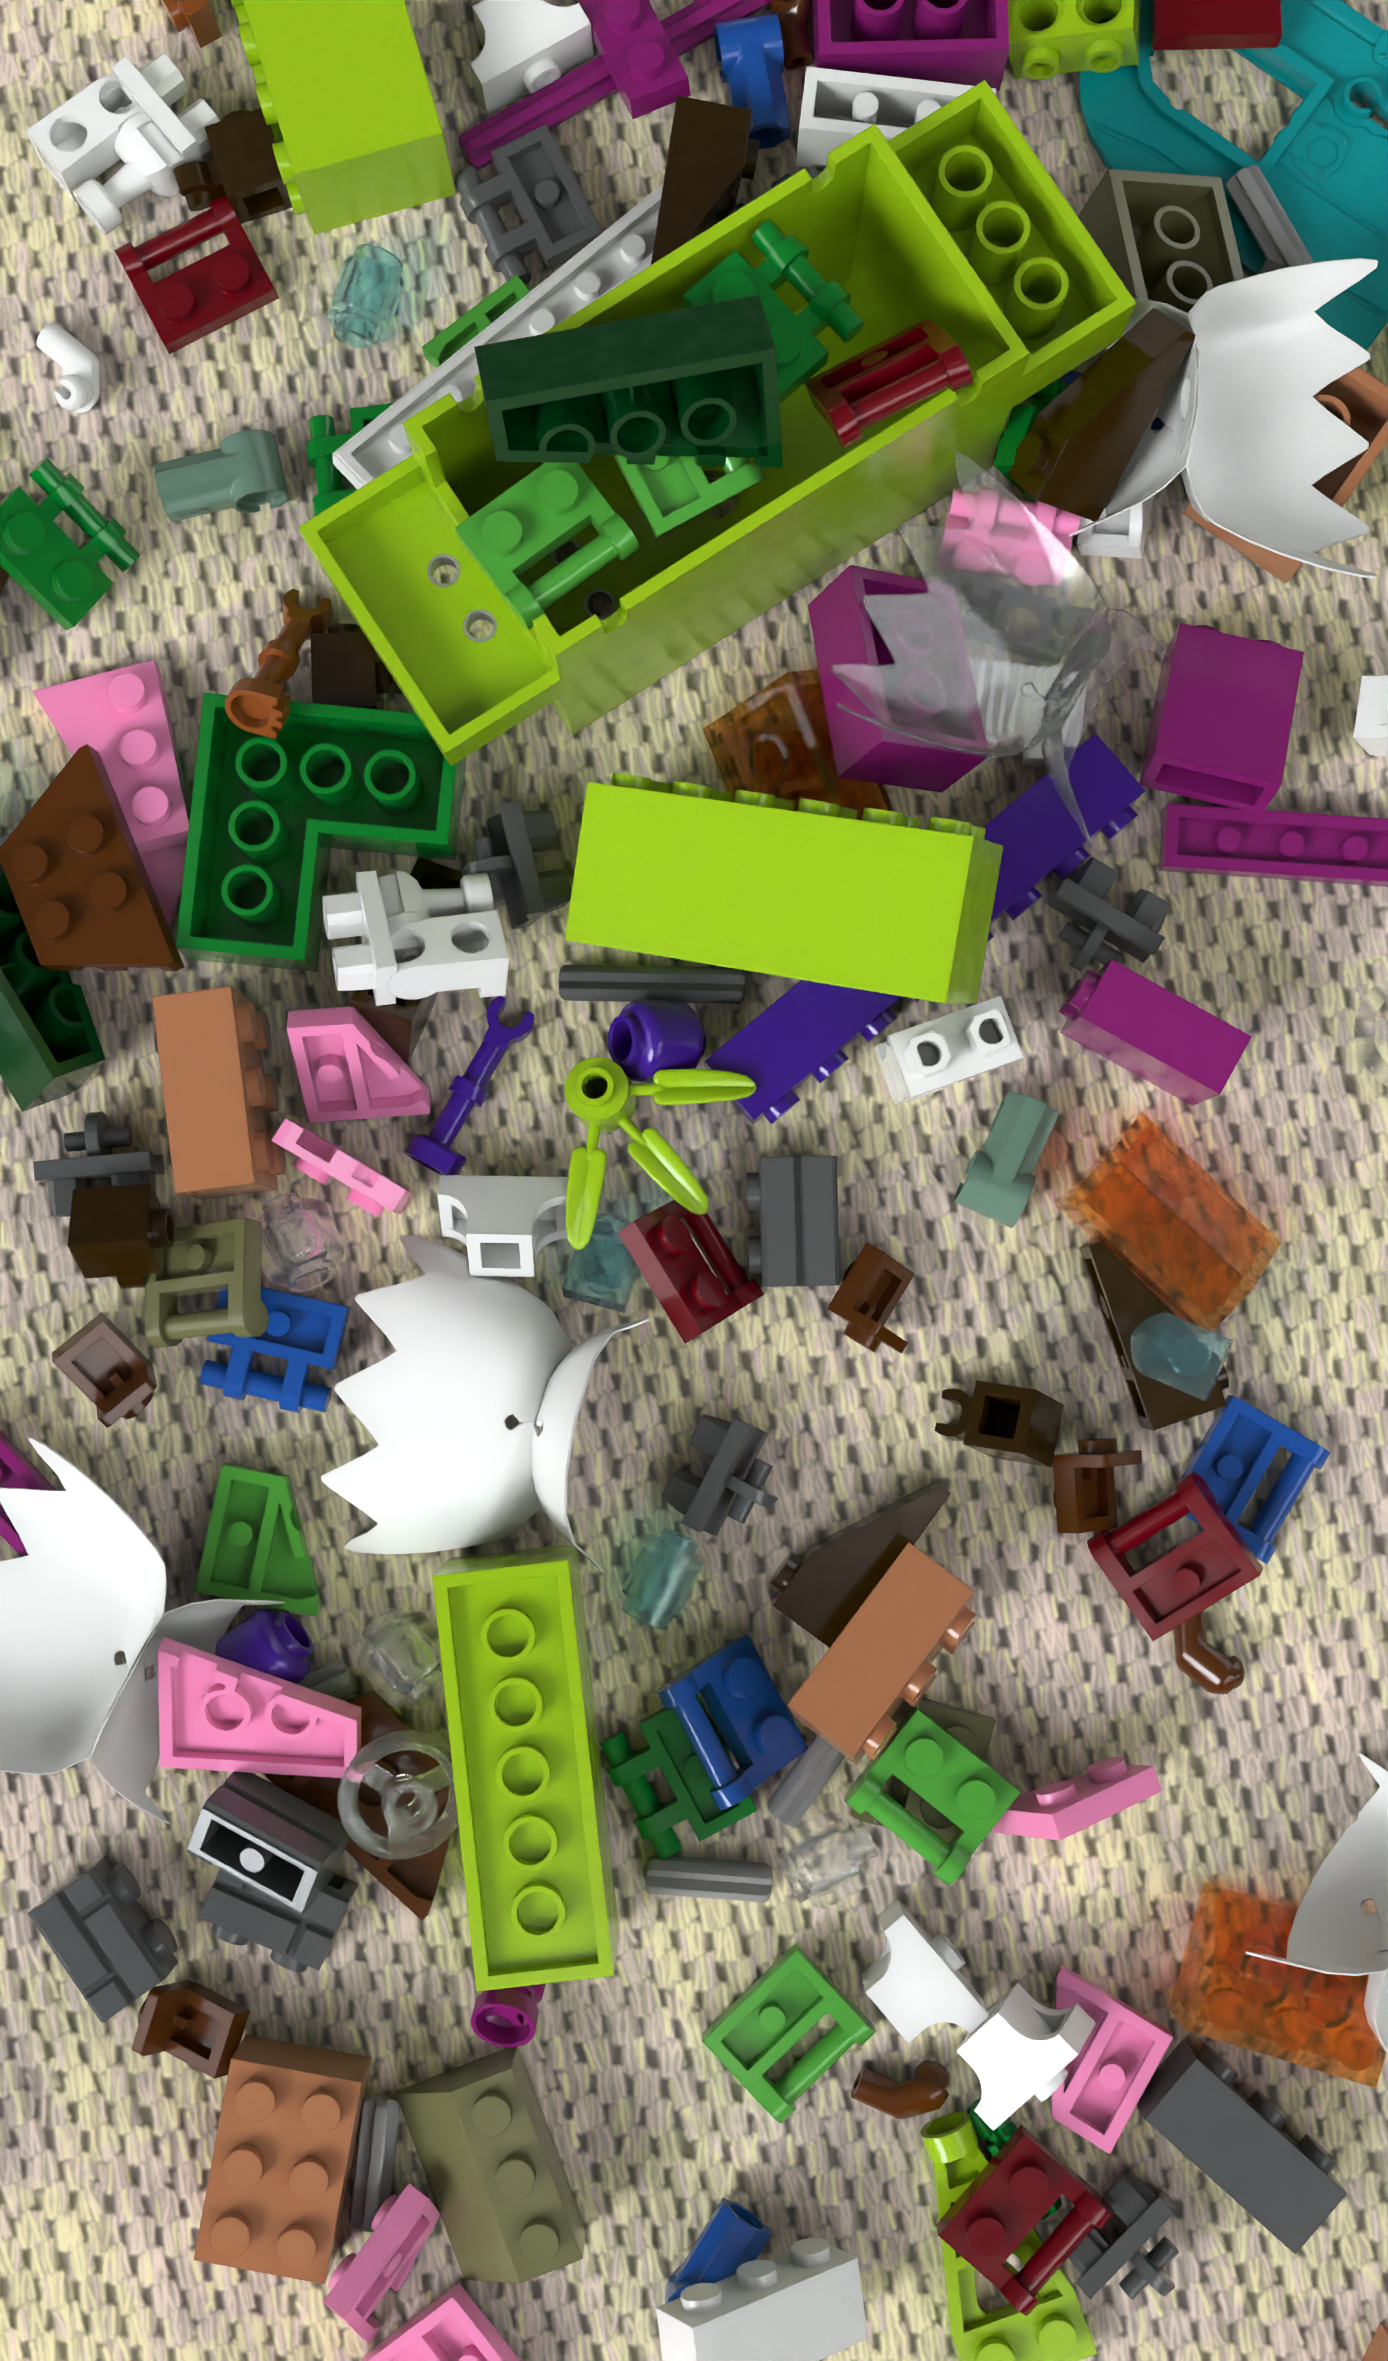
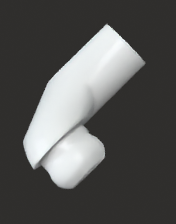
[37,322,100,413]

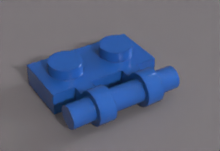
[200,1286,351,1413]

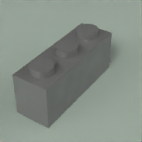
[1137,2039,1347,2255]

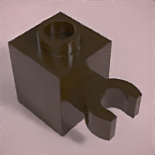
[173,108,293,224]
[310,623,404,710]
[67,1184,174,1289]
[935,1380,1064,1468]

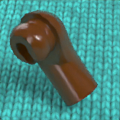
[771,0,813,70]
[1173,1610,1245,1695]
[851,2060,950,2119]

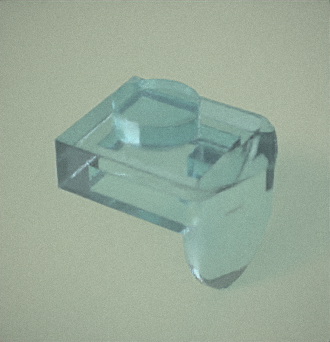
[562,1212,639,1313]
[1130,1312,1234,1401]

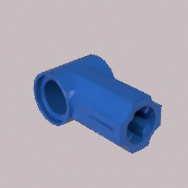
[714,13,791,150]
[665,2197,771,2304]

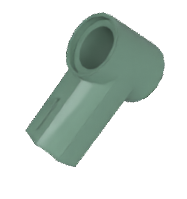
[154,429,289,522]
[953,1090,1059,1228]

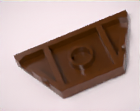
[0,744,184,971]
[262,1690,457,1921]

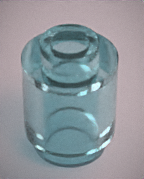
[327,244,404,348]
[621,1528,705,1630]

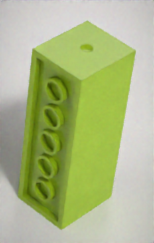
[231,0,456,235]
[565,773,1003,1004]
[432,1544,619,1992]

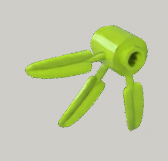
[564,1057,757,1251]

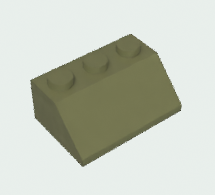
[1078,169,1244,353]
[396,2047,586,2284]

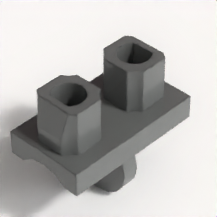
[461,800,572,930]
[1047,857,1170,972]
[33,1111,165,1217]
[662,1414,778,1536]
[1069,2170,1179,2300]

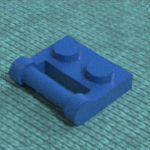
[1172,1395,1330,1564]
[656,1635,808,1810]

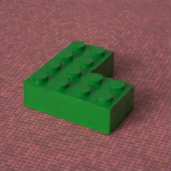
[175,693,467,972]

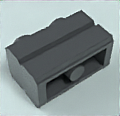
[746,1156,840,1287]
[187,1772,352,1915]
[28,1855,178,2023]
[199,1869,358,1972]

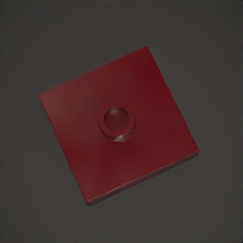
[1150,0,1283,50]

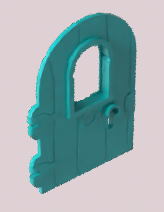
[1078,0,1388,351]

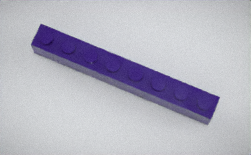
[704,733,1145,1125]

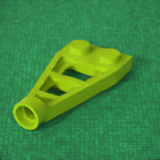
[920,2111,1098,2361]

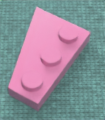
[32,660,191,854]
[157,1637,361,1779]

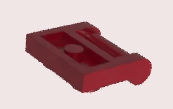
[114,194,279,354]
[804,317,973,449]
[617,1200,764,1343]
[1087,1472,1263,1641]
[936,2125,1115,2316]

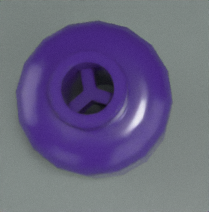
[608,999,707,1082]
[215,1608,314,1684]

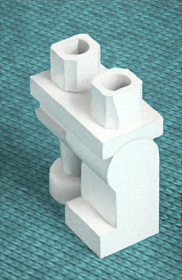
[26,53,220,236]
[322,870,509,1006]
[874,996,1024,1106]

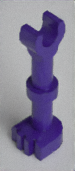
[403,996,535,1175]

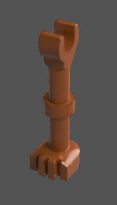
[225,589,331,739]

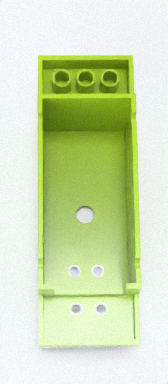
[298,80,1136,766]

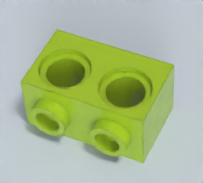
[1008,0,1141,80]

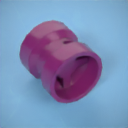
[470,1984,545,2048]

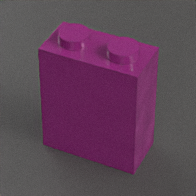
[1139,623,1304,815]
[1059,960,1252,1106]

